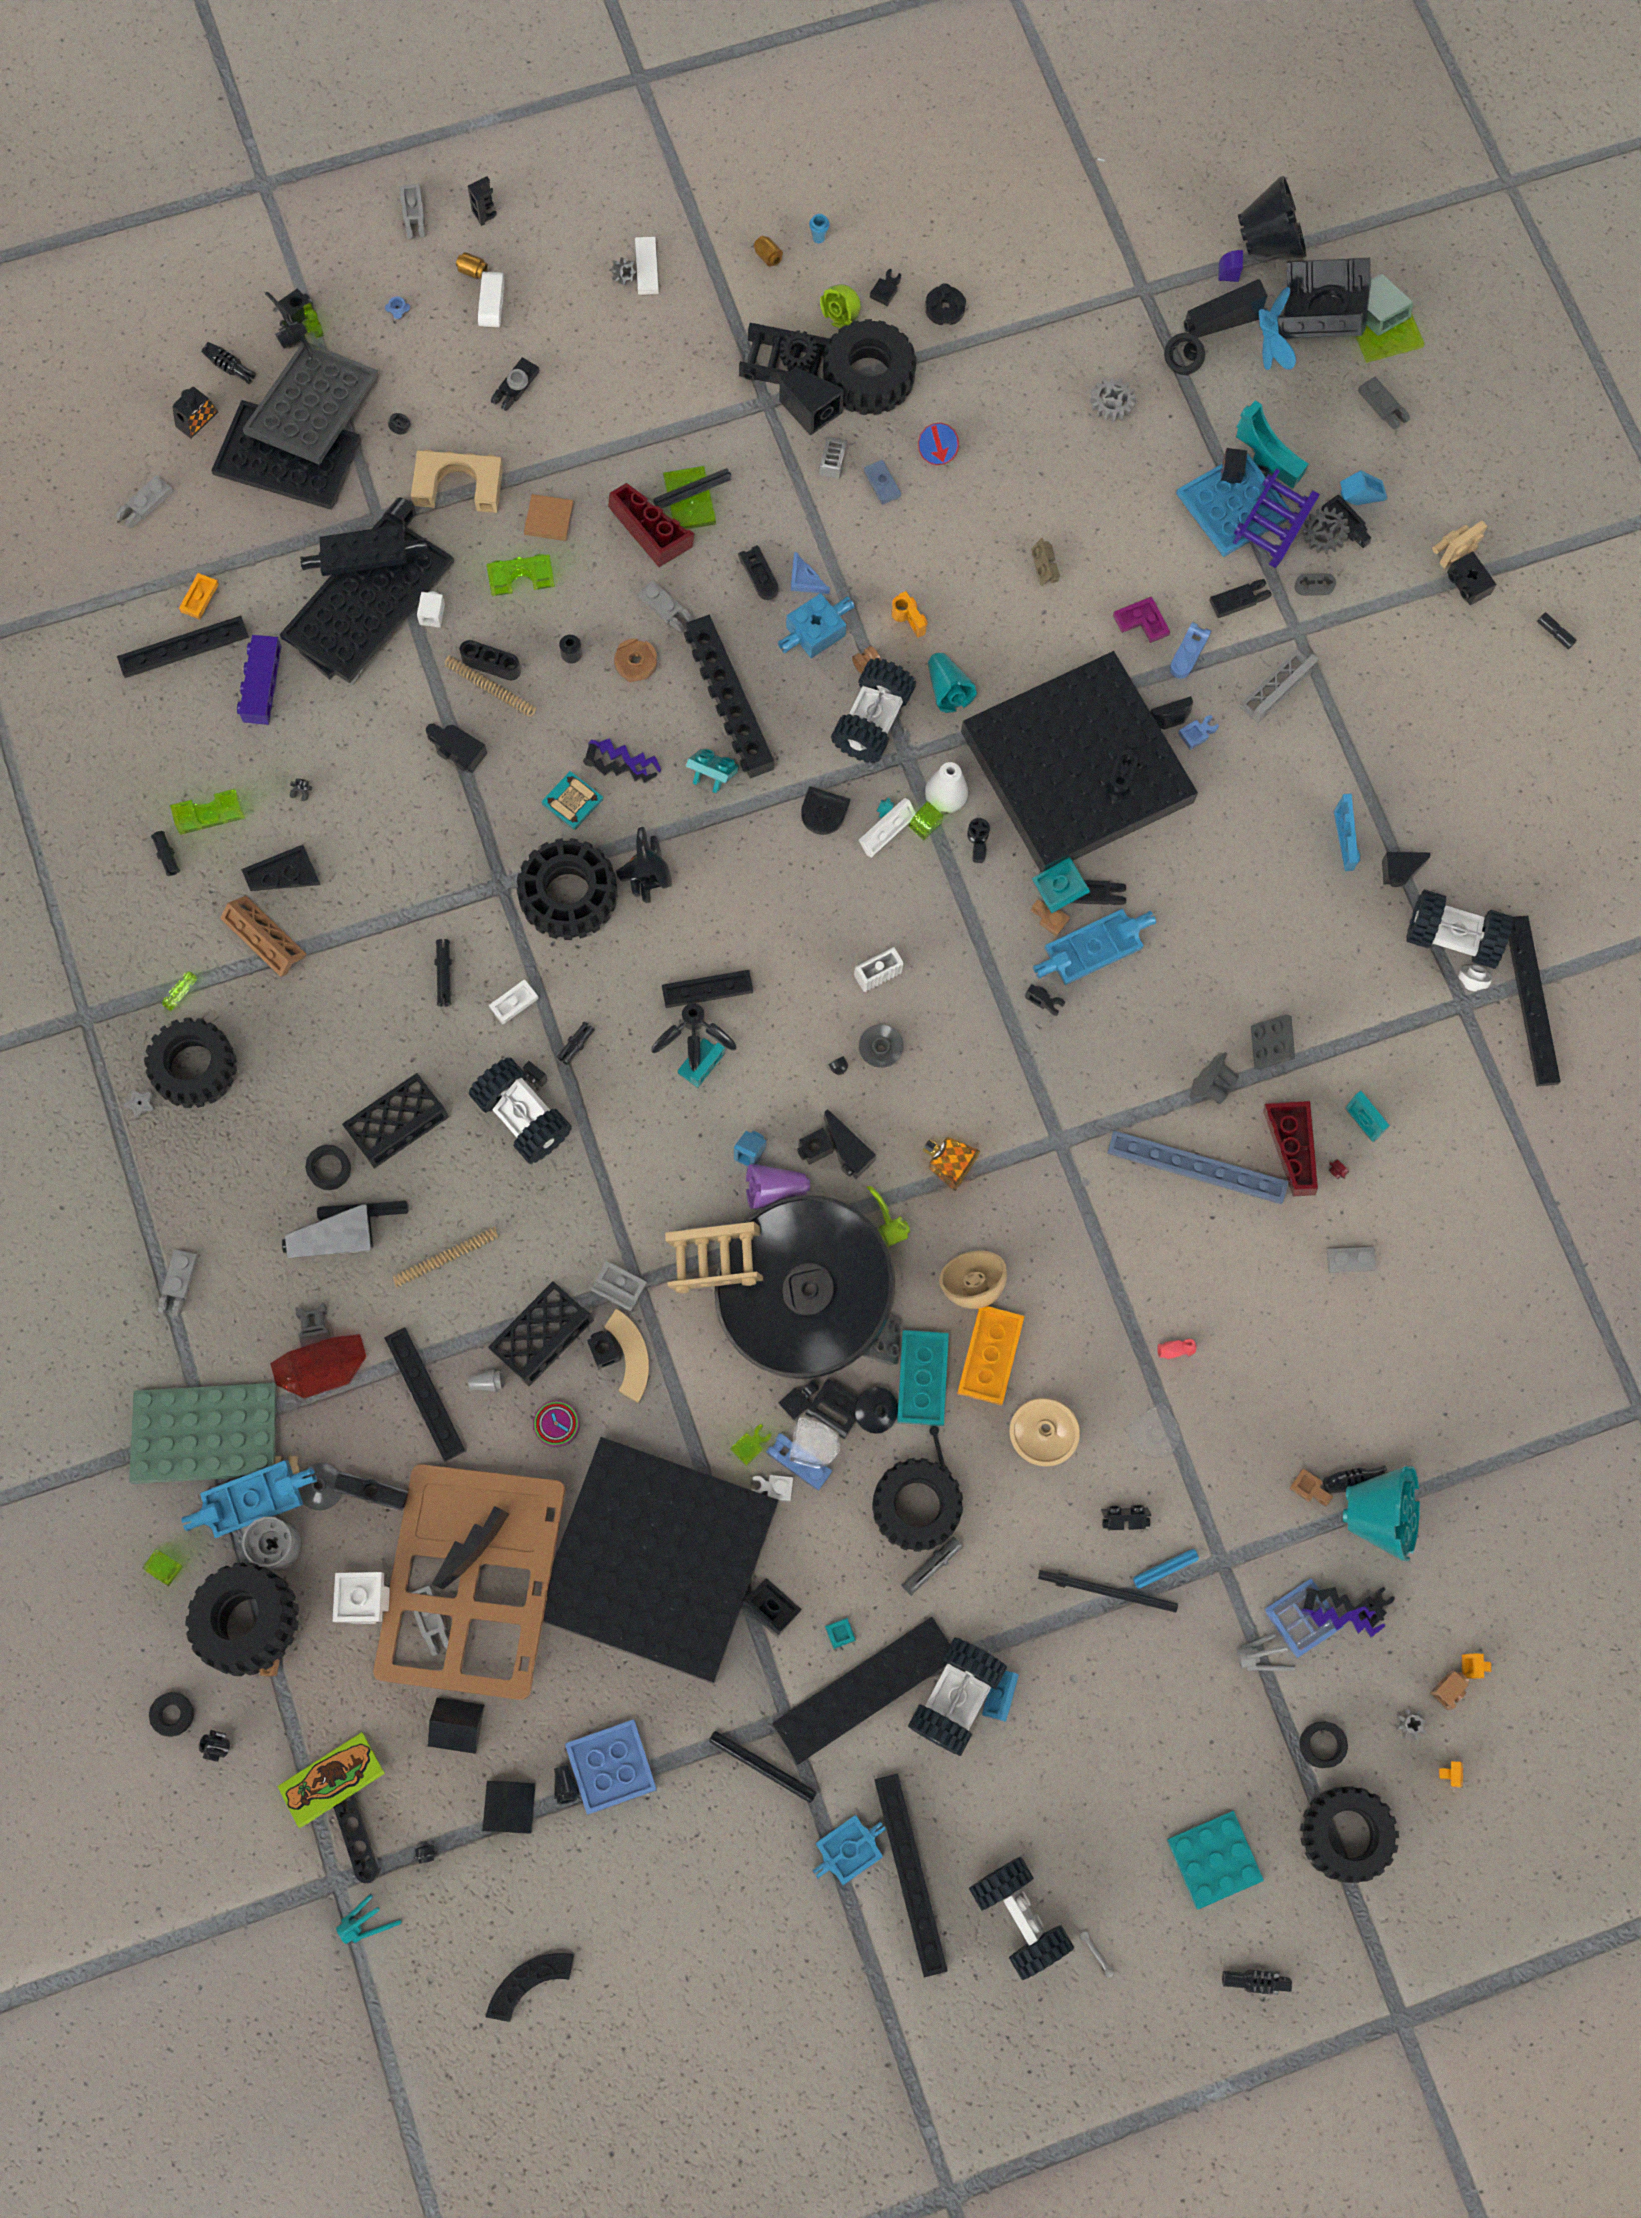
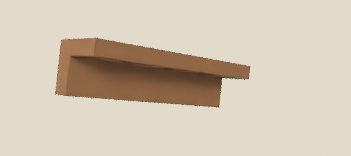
[220,896,306,977]

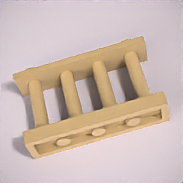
[665,1222,763,1293]

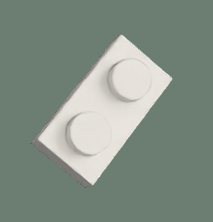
[489,979,539,1025]

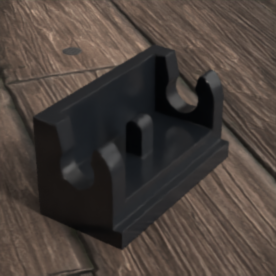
[468,176,497,226]

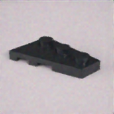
[241,845,321,891]

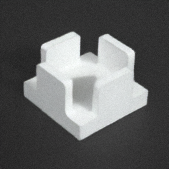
[333,1572,390,1624]

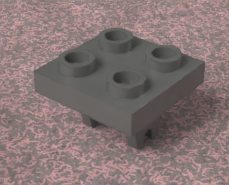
[1251,1014,1295,1069]
[862,1316,901,1365]

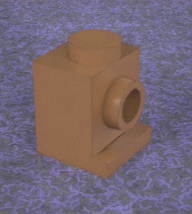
[1430,1671,1469,1710]

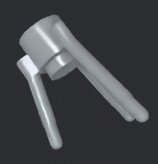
[1237,1633,1295,1671]

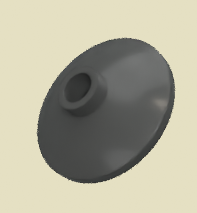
[859,1024,903,1068]
[298,1463,342,1510]

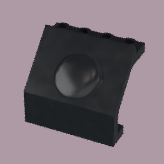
[1278,257,1372,339]

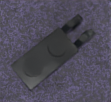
[491,357,540,411]
[1209,579,1272,618]
[1071,880,1126,905]

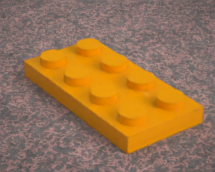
[957,1306,1025,1406]

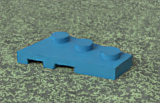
[1334,793,1360,871]

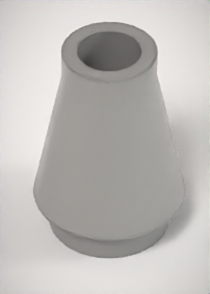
[468,1369,504,1392]

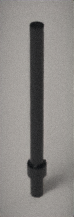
[1038,1570,1178,1613]

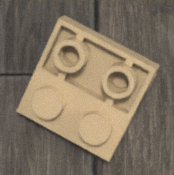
[1432,521,1488,569]

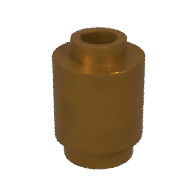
[754,235,783,267]
[456,252,488,279]

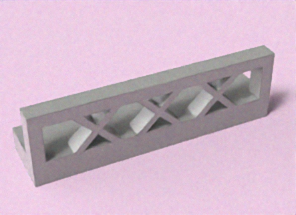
[1239,650,1319,723]

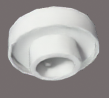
[1458,964,1492,991]

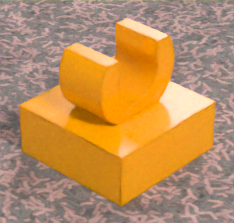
[1462,1653,1492,1679]
[1439,1761,1463,1788]

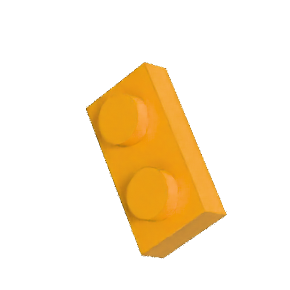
[179,573,219,620]

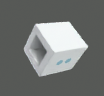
[417,591,445,628]

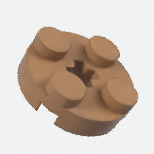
[614,638,657,682]

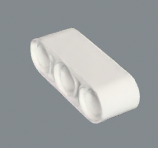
[478,271,505,327]

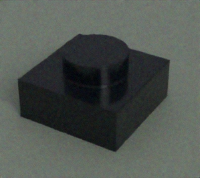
[523,1061,548,1087]

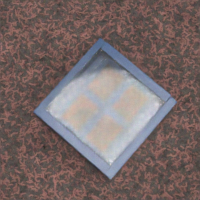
[1264,1579,1344,1658]

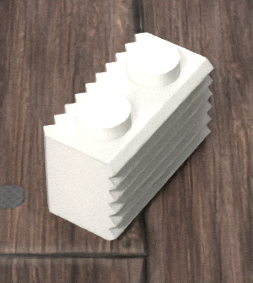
[854,947,903,992]

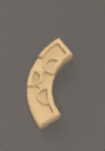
[604,1308,649,1404]

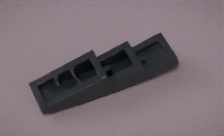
[432,1506,509,1589]

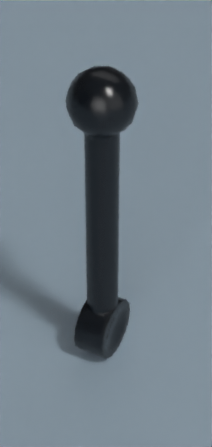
[929,1426,948,1470]

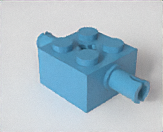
[778,593,854,658]

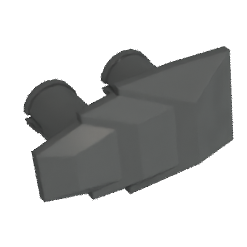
[1190,1052,1239,1104]

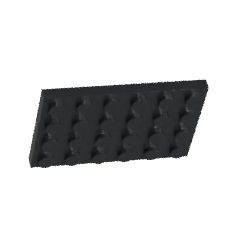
[211,400,361,510]

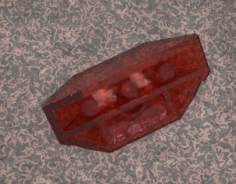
[270,1334,367,1399]

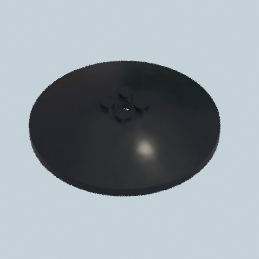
[714,1195,895,1379]

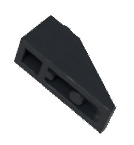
[824,1109,876,1179]

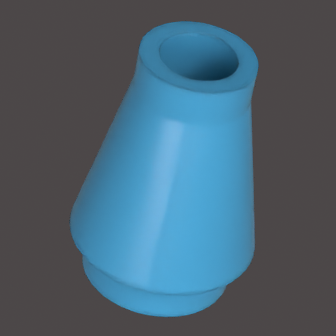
[809,214,830,244]

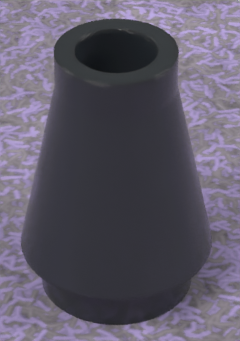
[554,1766,578,1804]

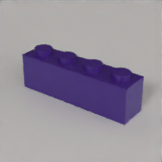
[237,635,282,725]

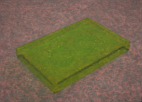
[1355,314,1425,363]
[663,466,716,530]

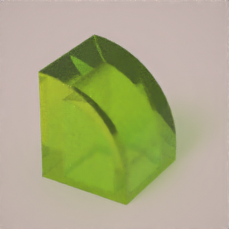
[908,801,944,840]
[142,1548,183,1587]

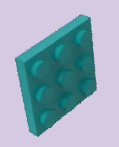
[1166,1811,1264,1910]

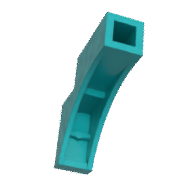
[1236,400,1309,489]

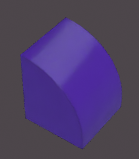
[1218,250,1243,282]

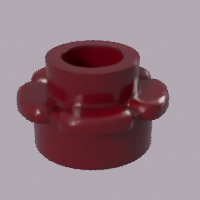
[1329,1159,1349,1179]

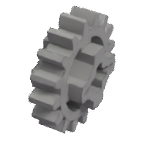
[1090,377,1136,422]

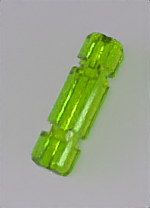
[161,971,197,1011]

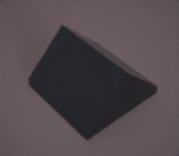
[742,1578,802,1638]
[428,1697,485,1754]
[482,1781,536,1834]

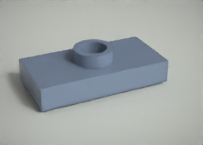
[864,460,901,505]

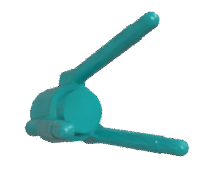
[336,1894,402,1944]

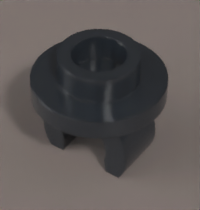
[290,778,312,801]

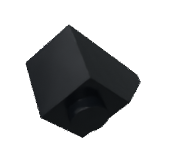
[1382,852,1431,887]

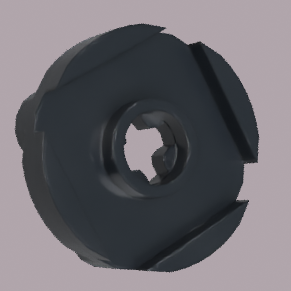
[925,283,966,325]

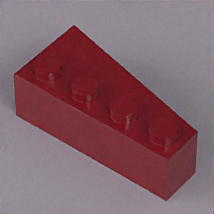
[608,483,695,567]
[1263,1101,1318,1197]

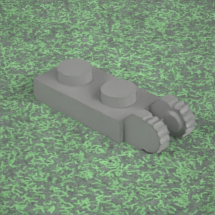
[399,184,425,239]
[116,475,173,528]
[638,580,694,632]
[158,1250,198,1316]
[411,1585,449,1656]

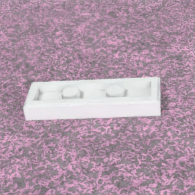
[635,237,659,295]
[859,798,917,857]

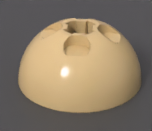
[939,1251,1007,1309]

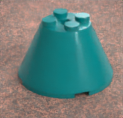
[1343,1465,1420,1561]

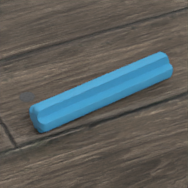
[1133,1549,1199,1589]

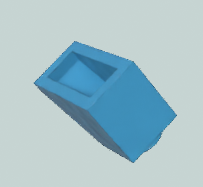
[1340,470,1388,505]
[734,1131,766,1166]

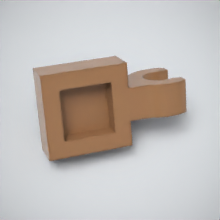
[1031,899,1070,937]
[1289,1468,1333,1507]

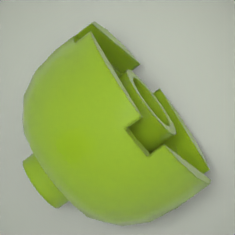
[820,284,861,328]

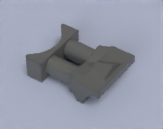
[295,1302,331,1349]

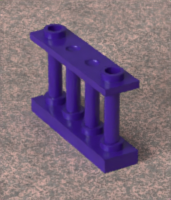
[1232,469,1320,568]

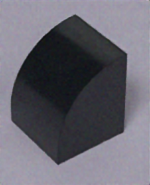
[383,497,416,527]

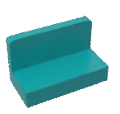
[677,1038,725,1088]

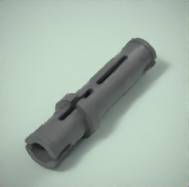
[901,1537,963,1596]

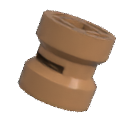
[852,646,881,674]

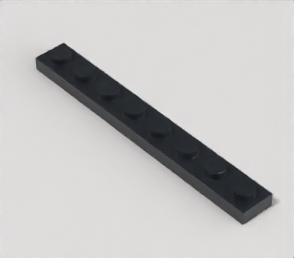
[1508,915,1561,1087]
[874,1773,948,1978]

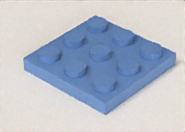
[565,1719,657,1815]

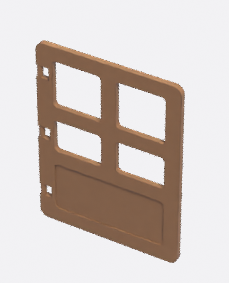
[373,1464,566,1700]

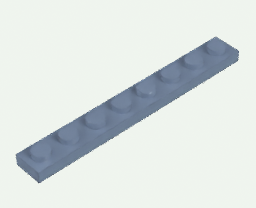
[1107,1131,1289,1205]

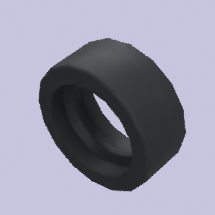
[1164,333,1205,375]
[305,1144,351,1190]
[1299,1721,1348,1769]

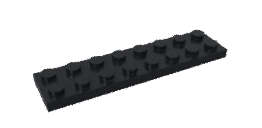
[772,1617,950,1765]

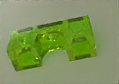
[486,554,555,597]
[170,789,245,835]

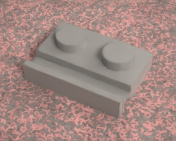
[590,1261,647,1312]

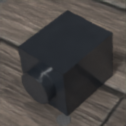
[1220,448,1247,484]

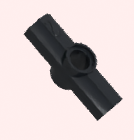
[333,1471,408,1511]

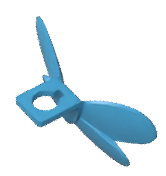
[1259,287,1296,370]

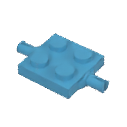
[812,1815,886,1885]

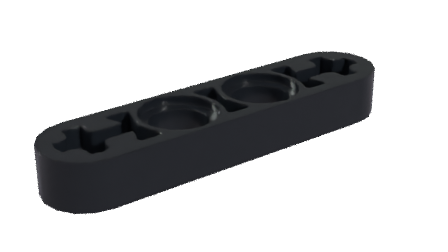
[333,1794,379,1884]

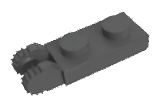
[1358,376,1410,429]

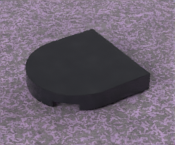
[801,786,850,835]

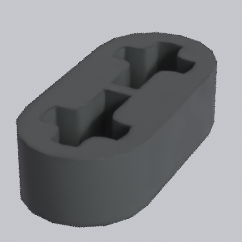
[1294,573,1336,596]

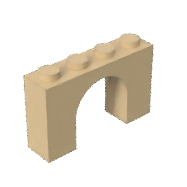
[411,450,503,513]

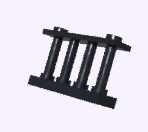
[739,322,830,384]

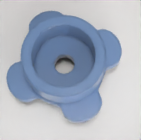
[385,296,410,319]

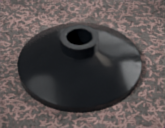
[854,1387,898,1434]

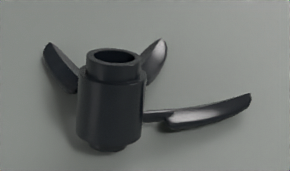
[265,292,314,360]
[651,1003,737,1071]

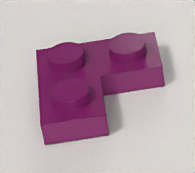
[1113,596,1170,643]

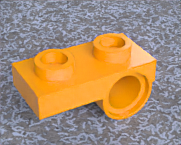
[891,591,928,638]

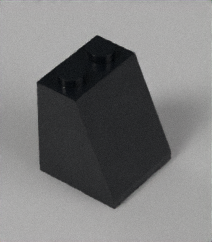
[779,367,844,436]

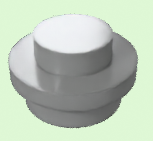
[507,369,528,390]

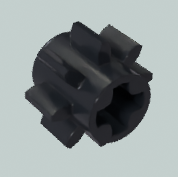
[199,1730,230,1762]

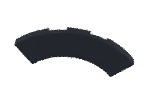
[486,1953,575,2022]

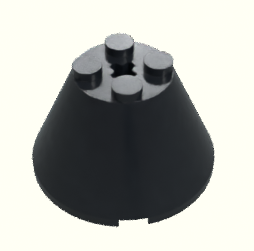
[1238,176,1307,258]

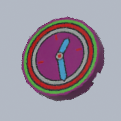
[533,1400,580,1447]

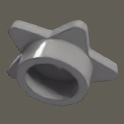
[124,1090,154,1118]

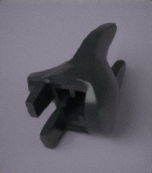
[616,827,672,903]

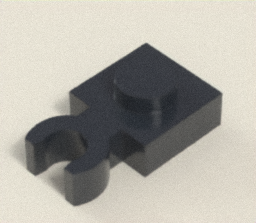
[870,269,901,307]
[1358,1587,1395,1629]

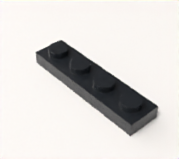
[662,970,753,1008]

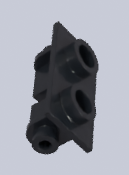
[1101,1505,1151,1531]

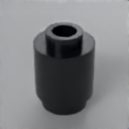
[559,634,582,664]

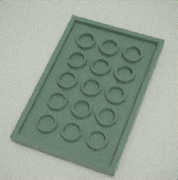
[129,1383,277,1484]

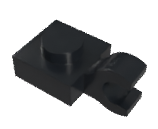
[1025,984,1065,1016]
[778,1381,819,1421]

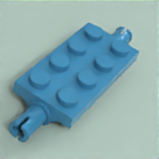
[1033,909,1156,985]
[181,1460,317,1538]

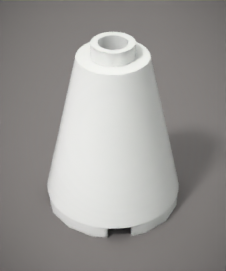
[925,762,968,813]

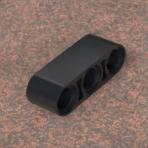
[459,640,521,681]

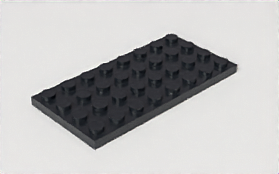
[280,513,454,683]

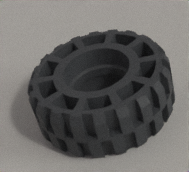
[823,319,916,415]
[517,838,618,940]
[185,1562,299,1677]

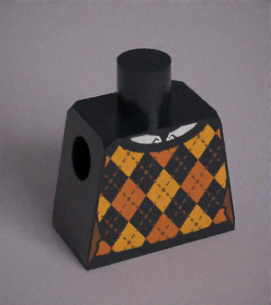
[172,387,218,439]

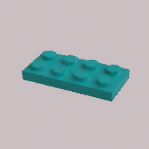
[897,1330,949,1426]

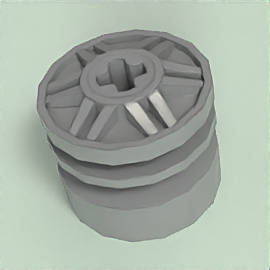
[242,1517,302,1570]

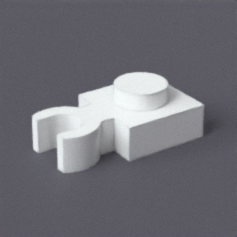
[752,1475,793,1502]

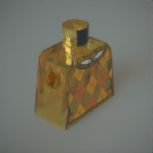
[922,1137,980,1191]

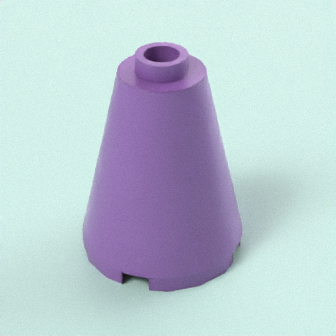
[746,1164,810,1209]

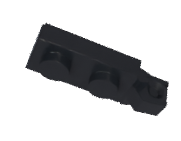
[1321,495,1372,548]

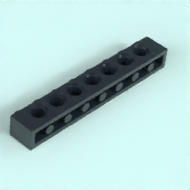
[684,614,774,779]

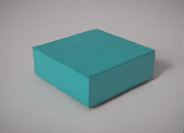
[825,1618,856,1650]

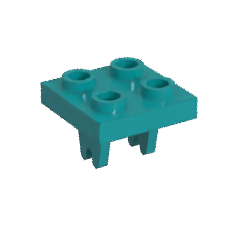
[686,749,740,793]

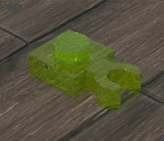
[303,303,324,339]
[730,1424,772,1467]

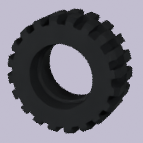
[144,1017,237,1108]
[872,1458,963,1552]
[1300,1786,1399,1883]

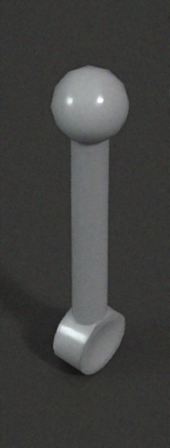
[1080,1931,1114,1978]

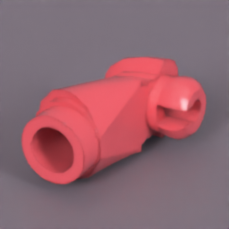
[1157,1338,1197,1360]

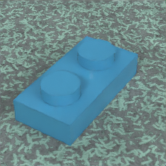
[982,1671,1019,1722]

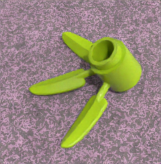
[866,1186,910,1247]

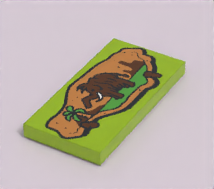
[277,1732,385,1828]

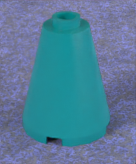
[927,653,977,713]

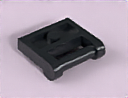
[805,1379,858,1440]

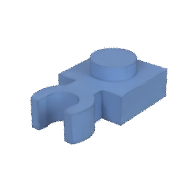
[1178,715,1219,750]

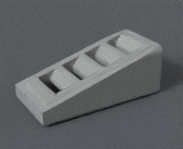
[819,437,847,479]

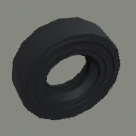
[149,1692,194,1737]

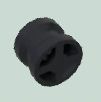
[967,818,990,843]

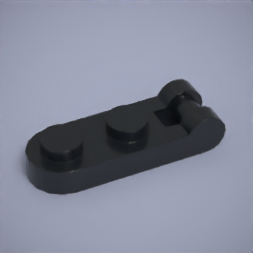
[738,545,778,600]

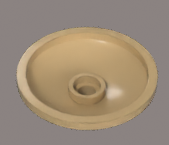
[1010,1398,1080,1466]

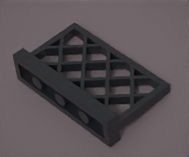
[342,1073,449,1169]
[488,1281,594,1386]

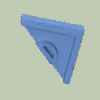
[791,552,830,594]

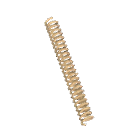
[445,655,536,717]
[393,1226,498,1288]

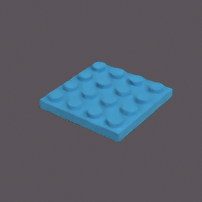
[1176,453,1292,557]

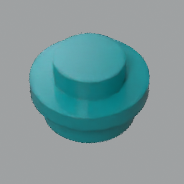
[876,797,894,818]

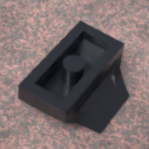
[1150,696,1193,730]

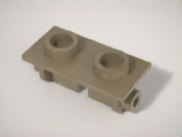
[1031,538,1060,586]

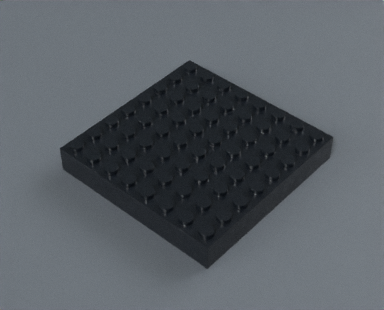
[961,651,1198,873]
[543,1437,779,1684]

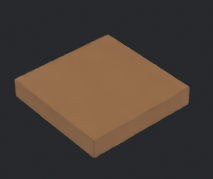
[524,494,574,541]

